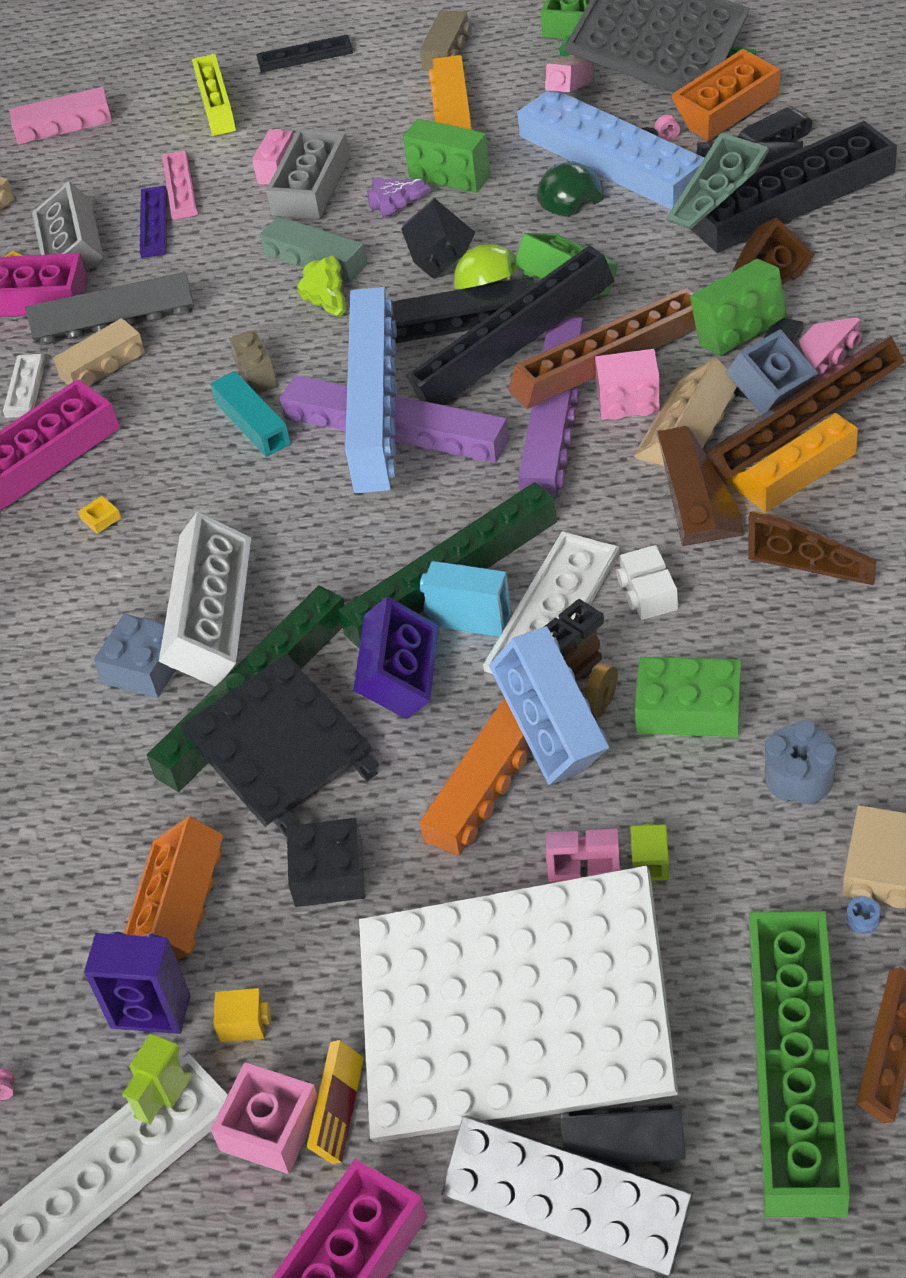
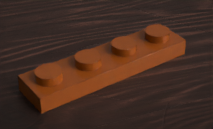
[856,967,906,1124]

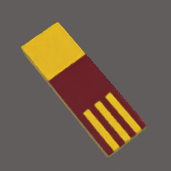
[307,1040,364,1164]

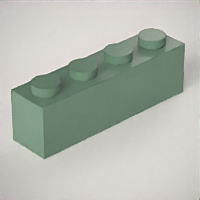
[260,216,368,283]

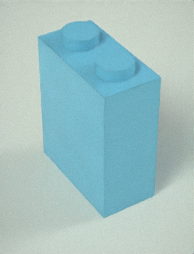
[420,561,511,637]

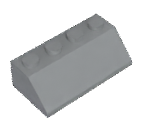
[32,181,104,273]

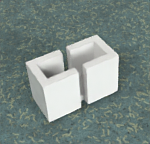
[616,545,678,620]

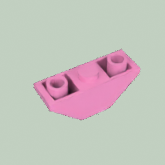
[799,318,862,381]

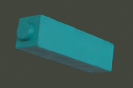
[210,371,291,458]

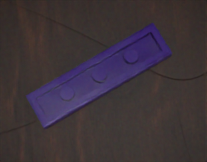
[139,186,167,258]

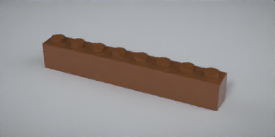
[508,287,696,409]

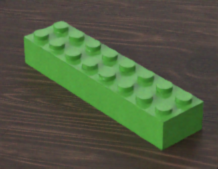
[749,911,850,1217]

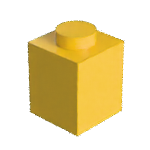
[213,988,271,1042]

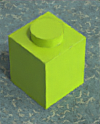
[630,824,669,880]

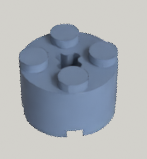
[764,720,836,804]

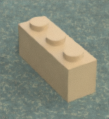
[53,318,145,387]

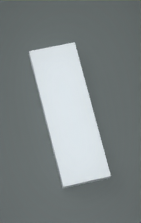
[483,531,620,674]

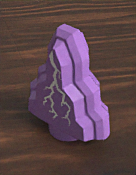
[367,178,431,218]

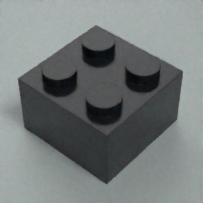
[287,818,365,907]

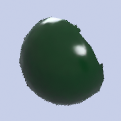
[537,161,604,217]

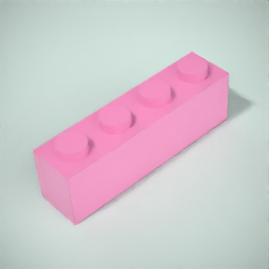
[9,87,112,144]

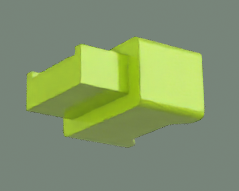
[122,1034,192,1125]

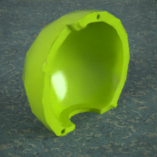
[454,243,520,289]

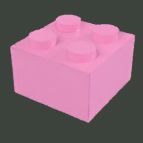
[595,349,660,420]
[211,1062,318,1174]

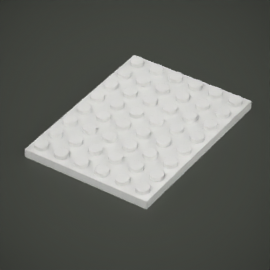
[359,866,679,1142]

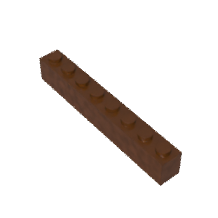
[705,336,905,481]

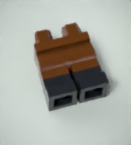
[544,599,604,682]

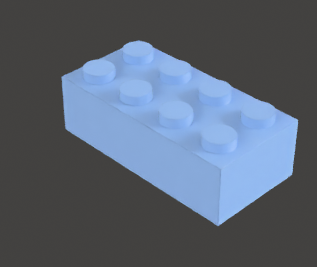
[489,626,609,785]

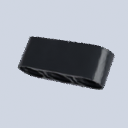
[738,106,813,141]

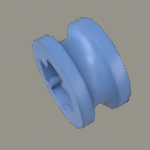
[846,896,881,934]

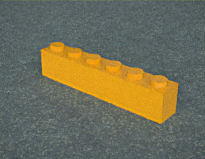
[429,55,472,130]

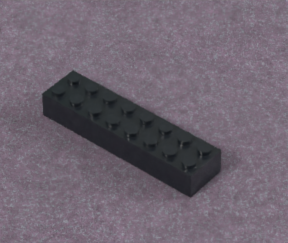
[691,121,897,253]

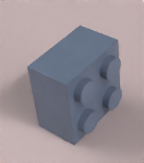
[726,329,818,414]
[94,613,176,698]

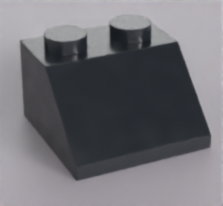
[401,198,475,279]

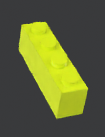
[192,54,236,136]

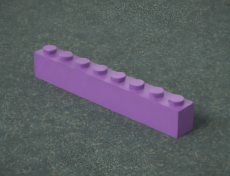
[518,318,588,499]
[280,375,509,463]

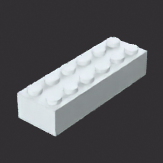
[159,512,251,686]

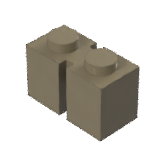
[229,330,278,394]

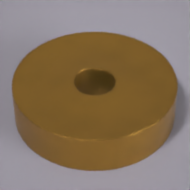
[583,663,618,718]

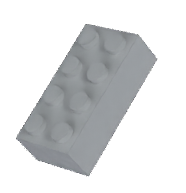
[266,128,350,219]

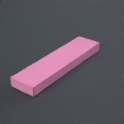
[162,150,198,220]

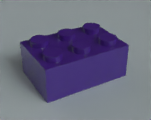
[353,596,439,719]
[84,932,191,1034]

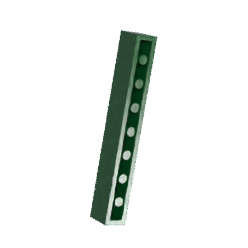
[338,482,557,648]
[146,585,345,793]

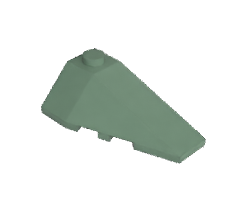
[666,132,769,230]

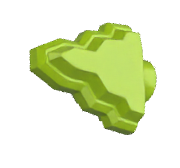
[297,255,346,318]

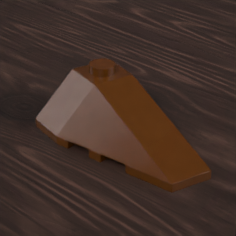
[731,217,815,288]
[657,426,744,546]
[748,512,877,585]

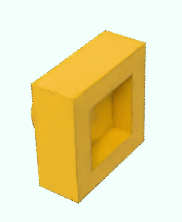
[78,496,121,534]

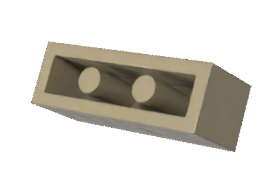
[420,10,472,71]

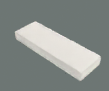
[3,354,46,418]

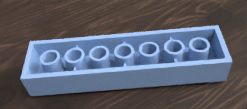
[517,90,704,210]
[345,287,397,493]

